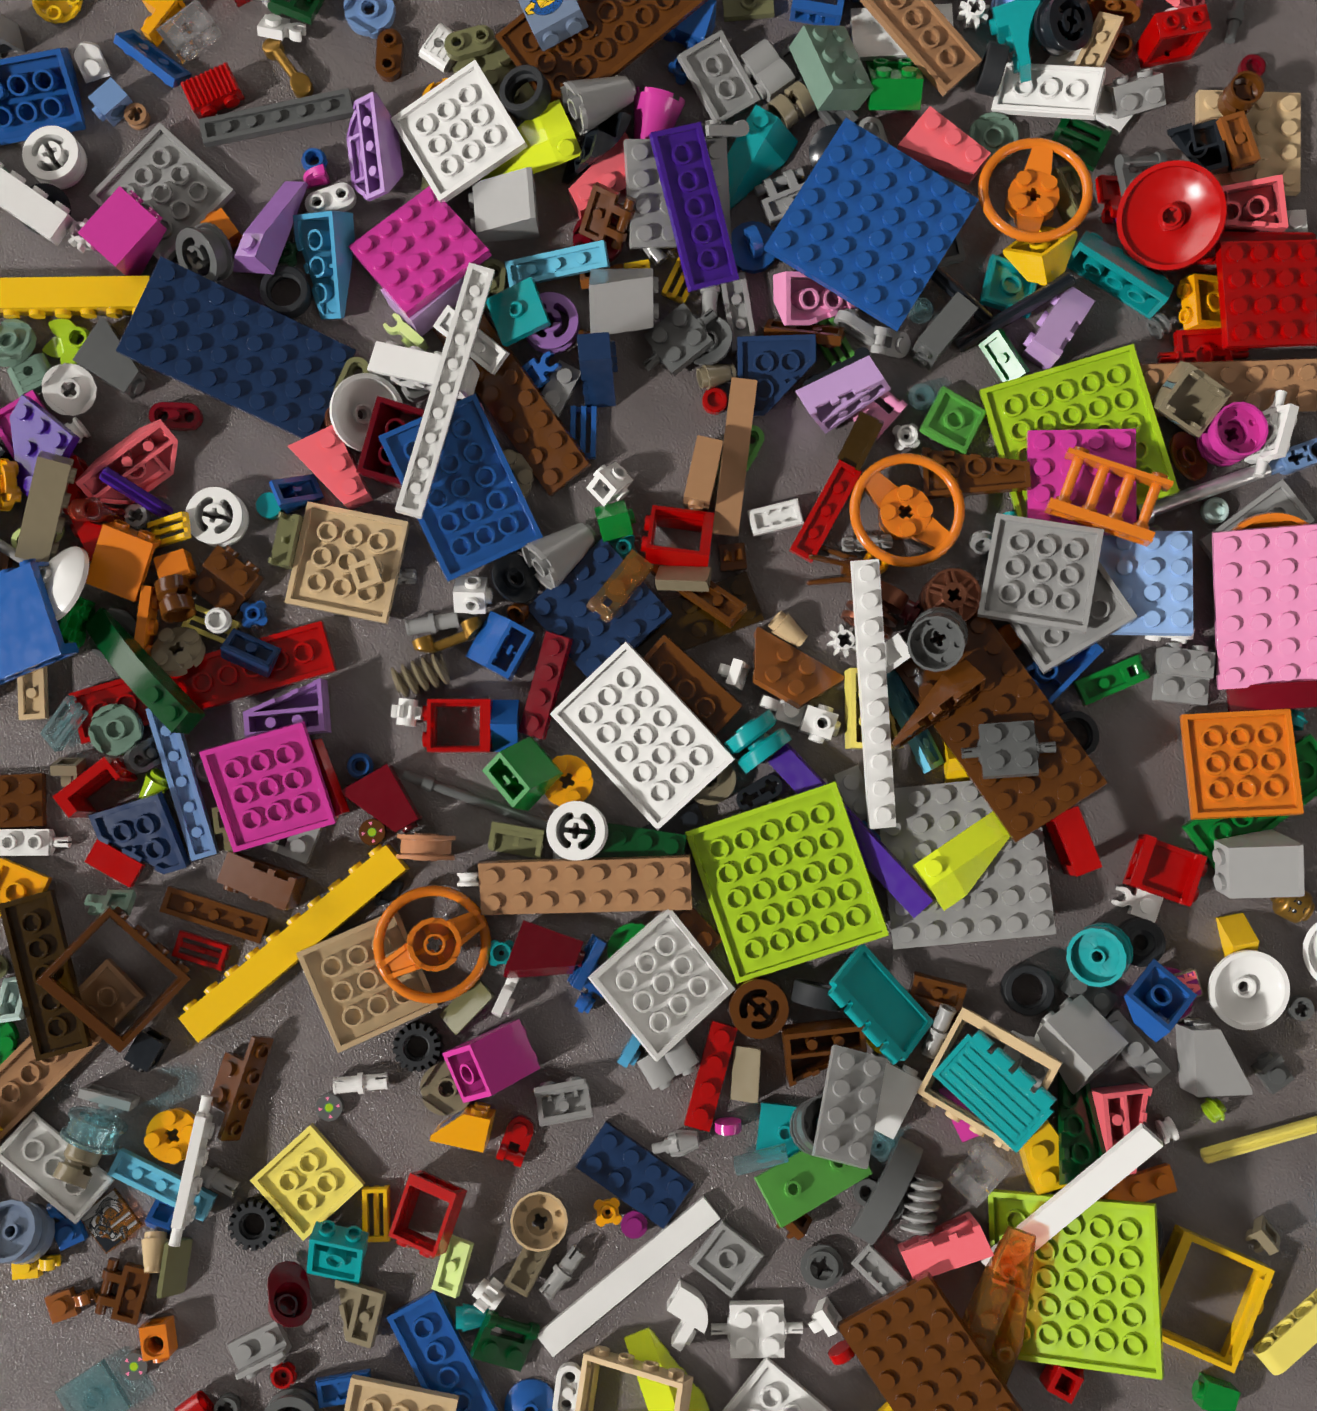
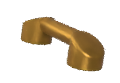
[262,38,314,98]
[412,616,483,653]

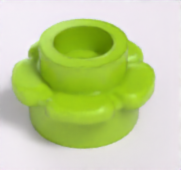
[1201,1097,1227,1123]

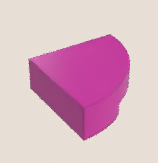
[303,164,330,189]

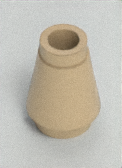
[768,610,807,648]
[141,1231,169,1273]

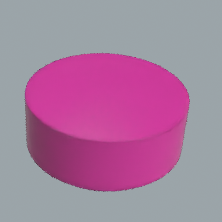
[715,1117,742,1136]

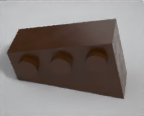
[781,1017,867,1087]

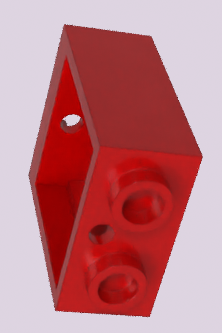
[1136,4,1212,69]
[641,505,715,567]
[422,699,493,753]
[1045,806,1103,877]
[388,1170,467,1259]

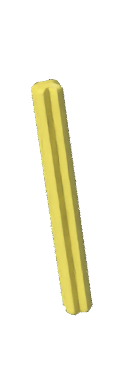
[1200,1116,1317,1164]

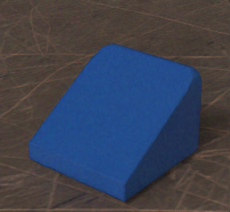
[145,1199,175,1235]

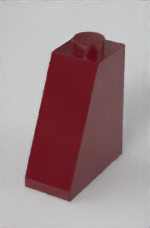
[341,764,422,834]
[503,920,586,978]

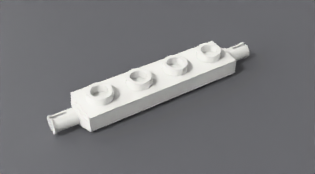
[0,829,72,856]
[168,1095,215,1247]

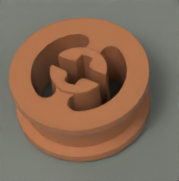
[396,833,456,861]

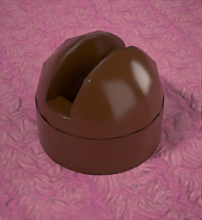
[507,603,530,624]

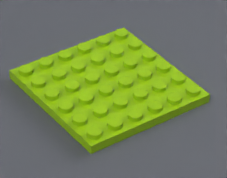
[979,344,1179,518]
[685,781,889,984]
[988,1189,1164,1380]

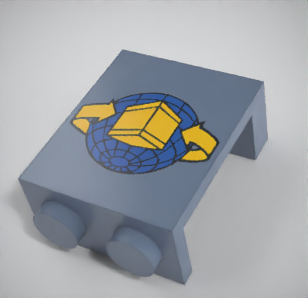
[518,0,589,51]

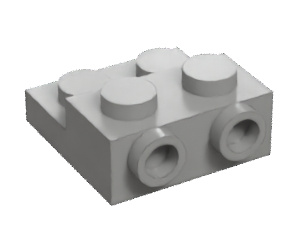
[1152,642,1216,706]

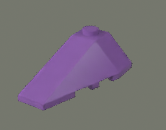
[233,181,308,274]

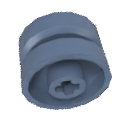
[0,1200,55,1265]

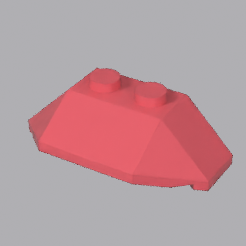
[75,419,178,505]

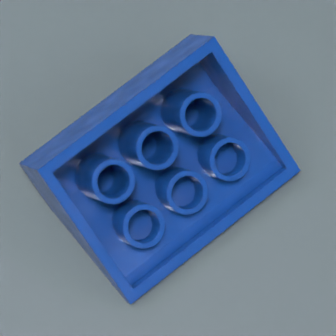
[0,48,86,145]

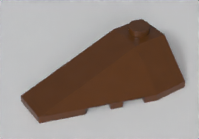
[892,659,986,751]

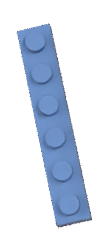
[145,708,220,861]

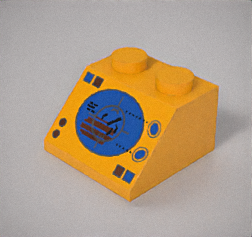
[430,1102,496,1153]

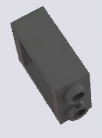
[909,292,978,370]

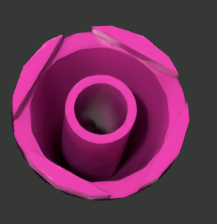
[634,86,685,139]

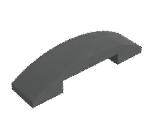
[848,1135,924,1245]

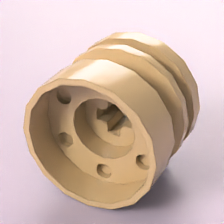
[510,1191,568,1252]

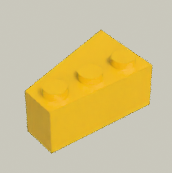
[1019,1120,1067,1195]

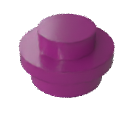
[621,1210,648,1239]

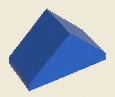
[269,474,324,514]
[490,700,520,752]

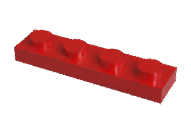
[789,459,862,564]
[684,1020,737,1132]

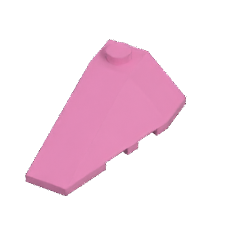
[773,271,857,326]

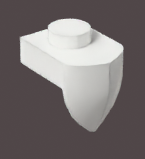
[74,41,111,83]

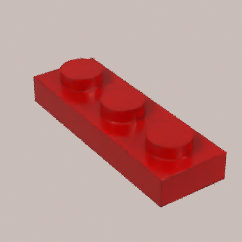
[311,738,350,819]

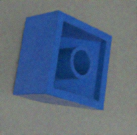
[663,0,717,49]

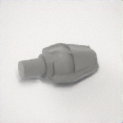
[652,1130,699,1157]

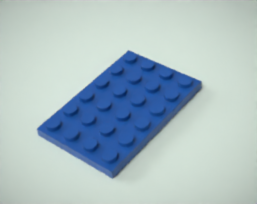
[378,394,543,582]

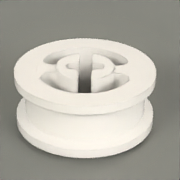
[22,126,87,190]
[186,487,249,547]
[546,801,608,861]

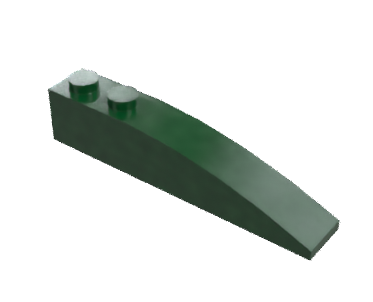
[85,607,205,734]

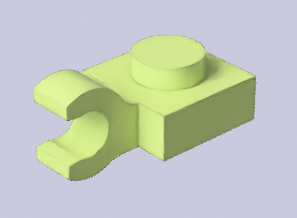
[383,313,429,351]

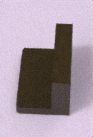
[837,411,884,471]

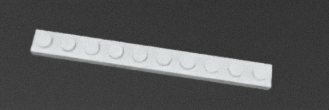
[395,262,495,519]
[850,559,897,829]

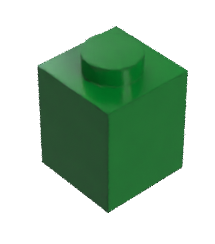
[594,500,636,542]
[1192,1372,1241,1411]

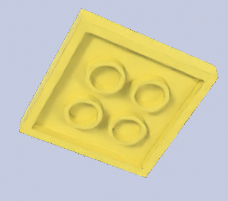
[250,1123,365,1241]

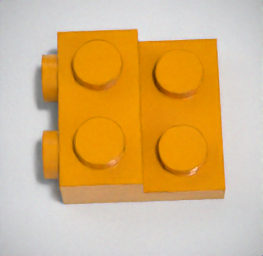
[1176,274,1221,330]

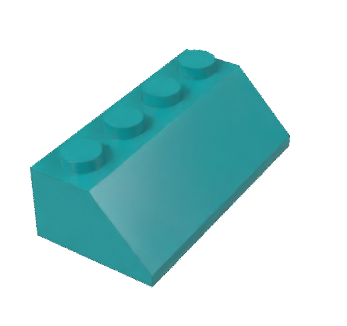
[1067,230,1174,319]

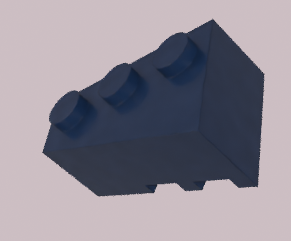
[577,332,618,408]

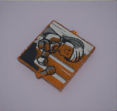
[80,1188,143,1254]

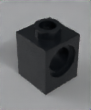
[124,1027,171,1072]

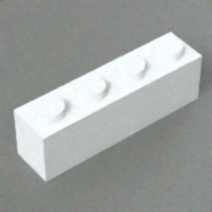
[0,162,74,246]
[367,341,480,399]

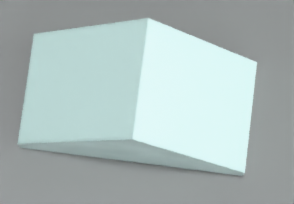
[0,977,26,1023]

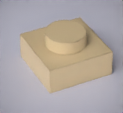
[349,557,384,592]

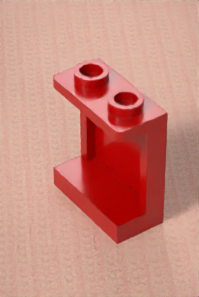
[52,756,138,818]
[1122,834,1208,906]

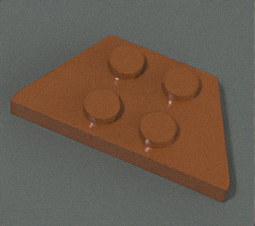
[753,627,845,709]

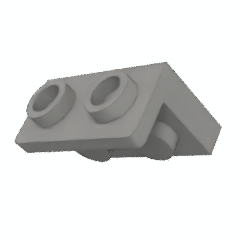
[227,1320,292,1380]

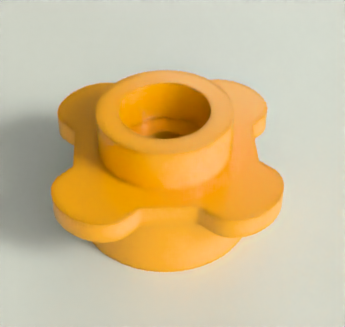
[594,1197,622,1227]

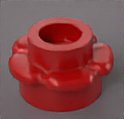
[270,1361,297,1389]

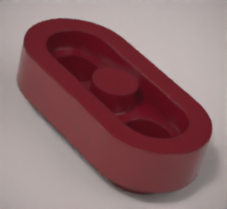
[149,402,203,431]

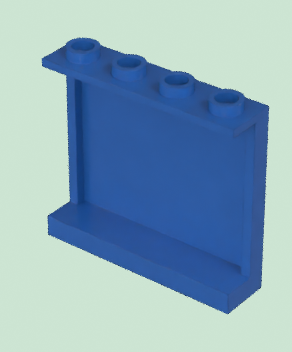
[0,559,79,685]

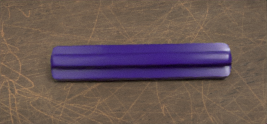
[99,467,173,518]

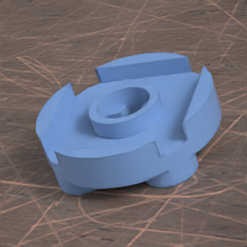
[344,0,396,39]

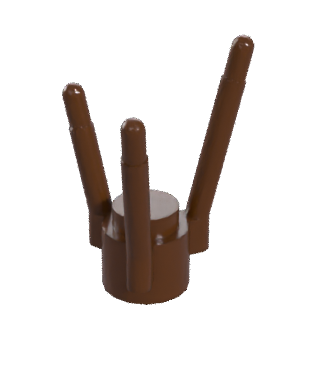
[807,545,865,585]

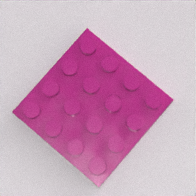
[348,186,492,318]
[1027,429,1136,535]
[199,721,337,853]

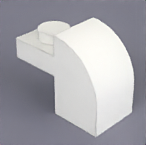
[667,1279,708,1352]

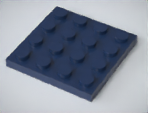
[528,539,673,678]

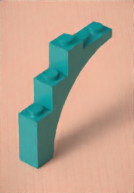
[989,0,1044,83]

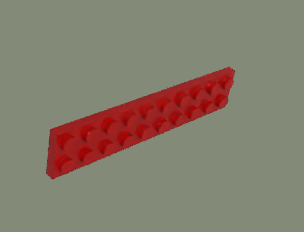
[68,621,337,744]

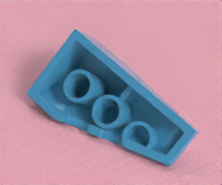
[293,211,355,320]

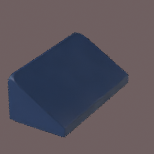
[220,628,281,678]

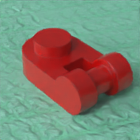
[495,1115,534,1168]

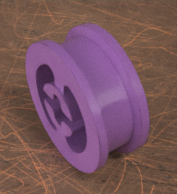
[526,292,579,354]

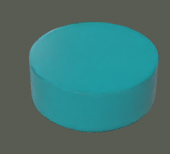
[256,492,283,520]

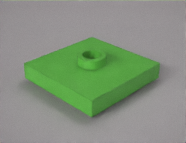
[919,386,986,454]

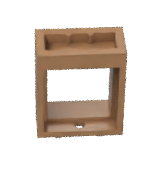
[683,435,723,512]

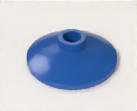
[504,1378,554,1411]

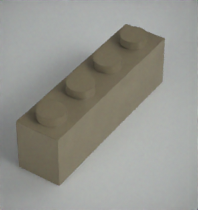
[15,450,77,562]

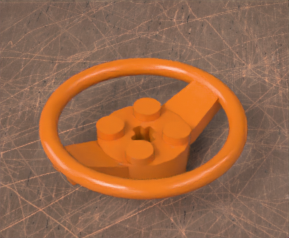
[978,138,1093,244]
[849,453,965,567]
[373,885,491,1004]

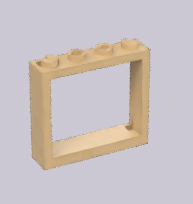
[917,1007,1063,1151]
[575,1346,693,1411]

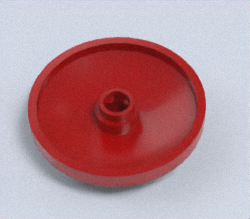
[1116,160,1228,271]

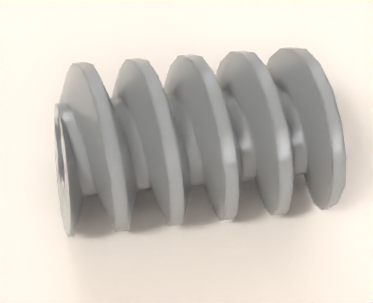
[900,1174,943,1236]

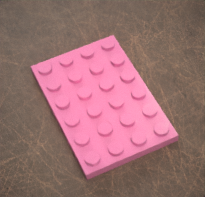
[1212,523,1317,690]

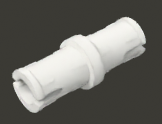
[333,1072,389,1095]

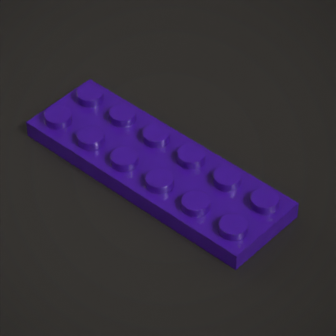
[649,122,739,293]

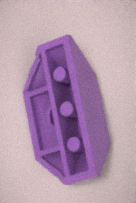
[346,92,403,201]

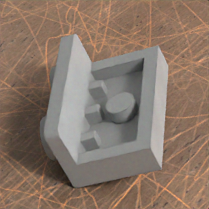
[1104,68,1166,119]
[533,1077,593,1127]

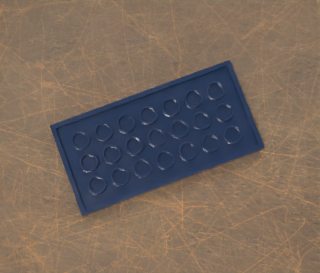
[116,256,356,439]

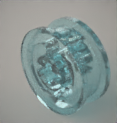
[60,1106,128,1155]

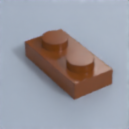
[1216,110,1261,170]

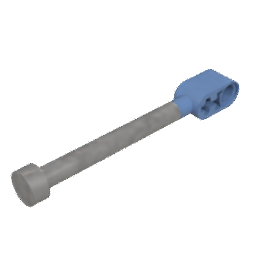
[1136,438,1317,524]

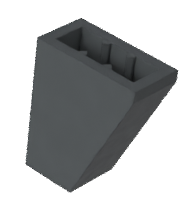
[72,317,147,399]

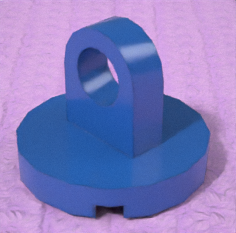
[731,221,776,274]

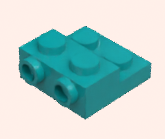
[306,1220,369,1284]

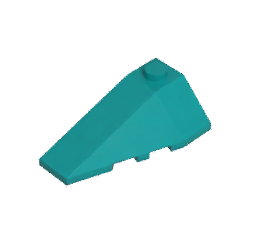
[727,105,798,210]

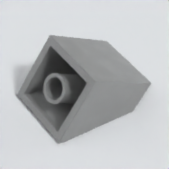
[468,167,540,242]
[589,268,659,334]
[1212,829,1305,899]
[1037,994,1128,1095]
[1175,1018,1253,1097]

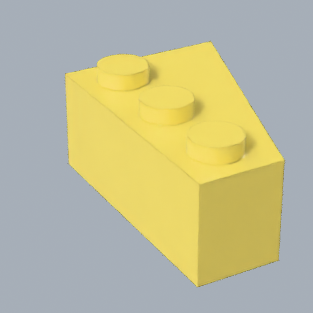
[844,668,904,749]

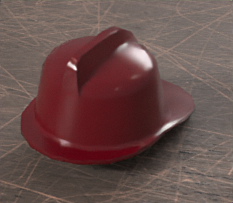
[267,1261,312,1328]

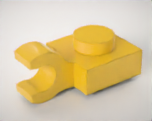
[11,1254,61,1280]

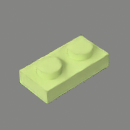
[431,1235,474,1298]

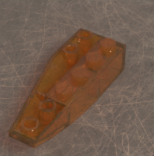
[962,1226,1036,1385]

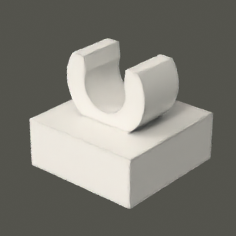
[717,658,750,690]
[808,1296,842,1337]

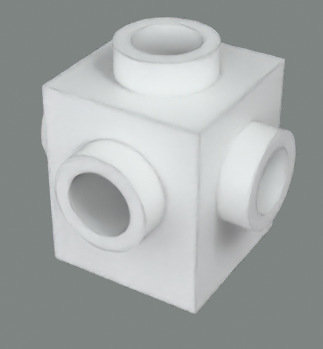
[586,462,633,506]
[453,576,493,614]
[798,704,841,744]

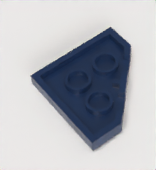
[737,334,817,416]
[88,791,191,874]

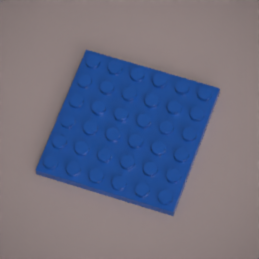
[764,118,979,331]

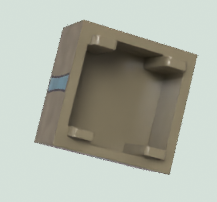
[1151,361,1232,438]

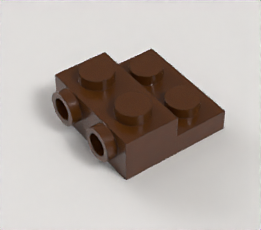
[190,545,265,619]

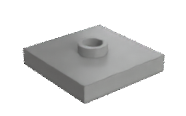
[689,1219,765,1298]

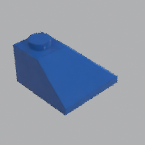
[1124,959,1197,1042]

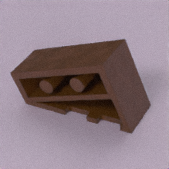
[217,851,309,911]

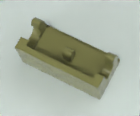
[268,512,304,570]
[488,821,546,859]

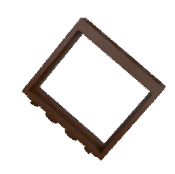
[36,905,191,1053]

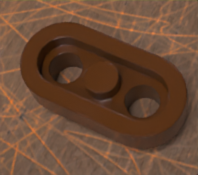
[375,29,404,82]

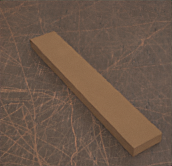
[712,377,758,537]

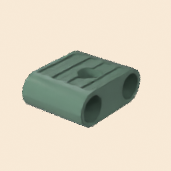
[7,353,51,397]

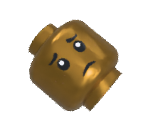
[1271,891,1315,923]

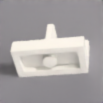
[885,633,911,674]

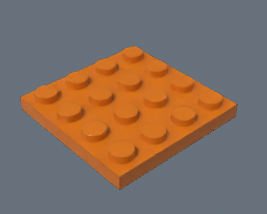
[1179,709,1304,820]

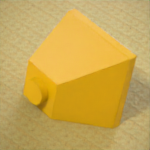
[1003,226,1078,285]

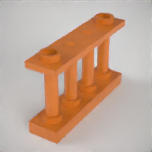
[1044,446,1174,547]

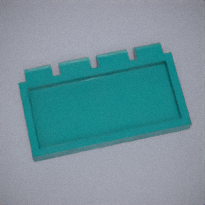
[828,944,934,1065]
[932,1030,1057,1153]

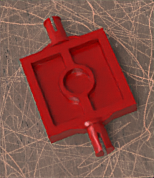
[1157,328,1249,363]

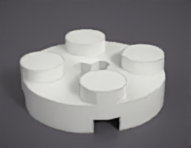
[42,363,97,416]

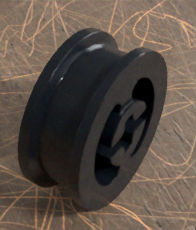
[1034,0,1093,57]

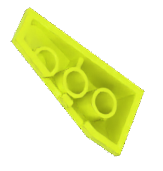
[481,99,581,180]
[912,811,1010,911]
[624,1327,710,1411]

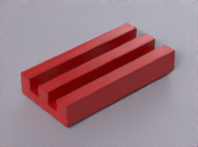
[171,930,232,971]

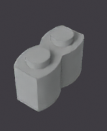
[740,39,795,102]
[636,1037,699,1090]

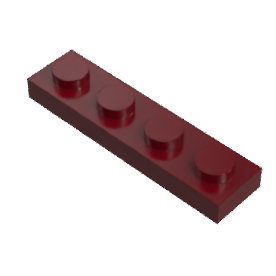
[518,631,573,740]

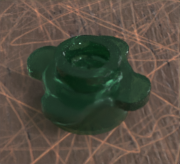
[278,240,299,267]

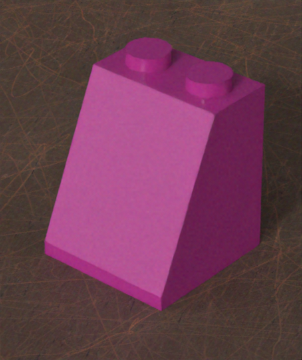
[77,186,167,276]
[442,1019,540,1103]

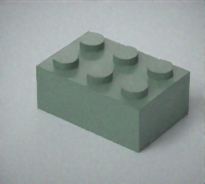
[789,25,874,111]

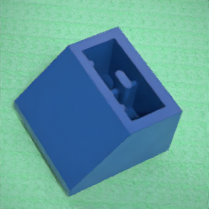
[465,611,537,681]

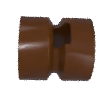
[1217,71,1264,116]
[154,574,196,623]

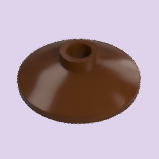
[1169,432,1207,481]

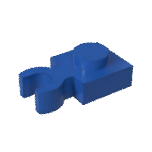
[522,351,562,389]

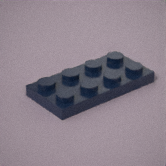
[575,1121,694,1229]

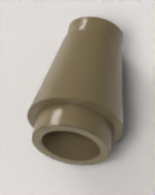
[696,363,736,390]

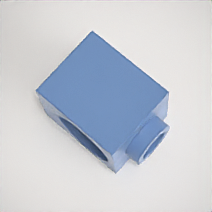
[88,77,133,127]

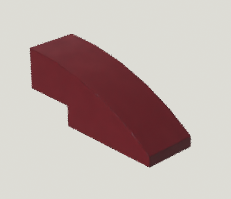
[1226,680,1317,712]

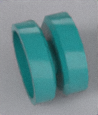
[723,709,792,774]
[1066,922,1133,987]

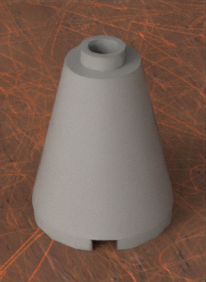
[561,76,636,136]
[522,523,596,590]

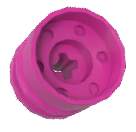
[1196,402,1268,467]

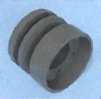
[907,606,968,672]
[790,1094,823,1156]

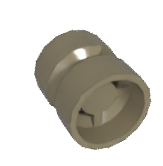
[767,81,816,130]
[52,1140,103,1189]

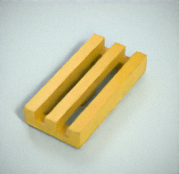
[661,257,691,304]
[146,511,192,549]
[362,1185,391,1242]

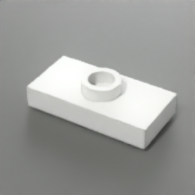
[747,498,804,537]

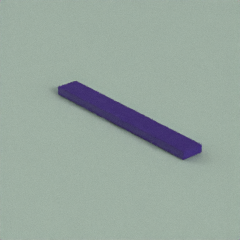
[768,743,935,918]

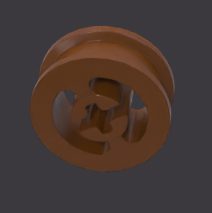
[728,977,789,1039]

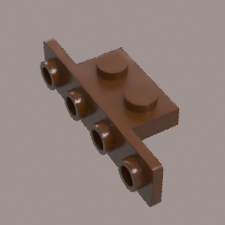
[210,1035,274,1141]

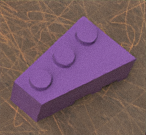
[243,678,331,738]

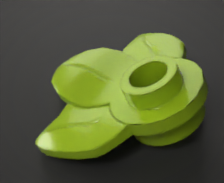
[42,319,91,365]

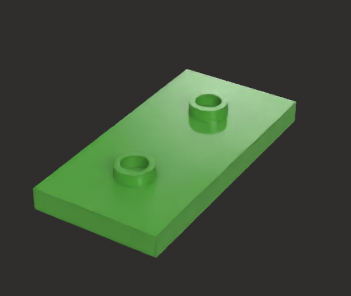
[754,1150,873,1228]

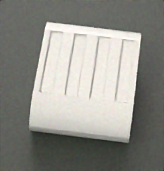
[419,23,461,73]

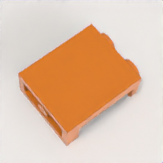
[85,520,161,602]

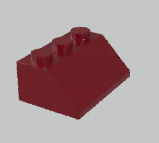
[356,396,425,489]

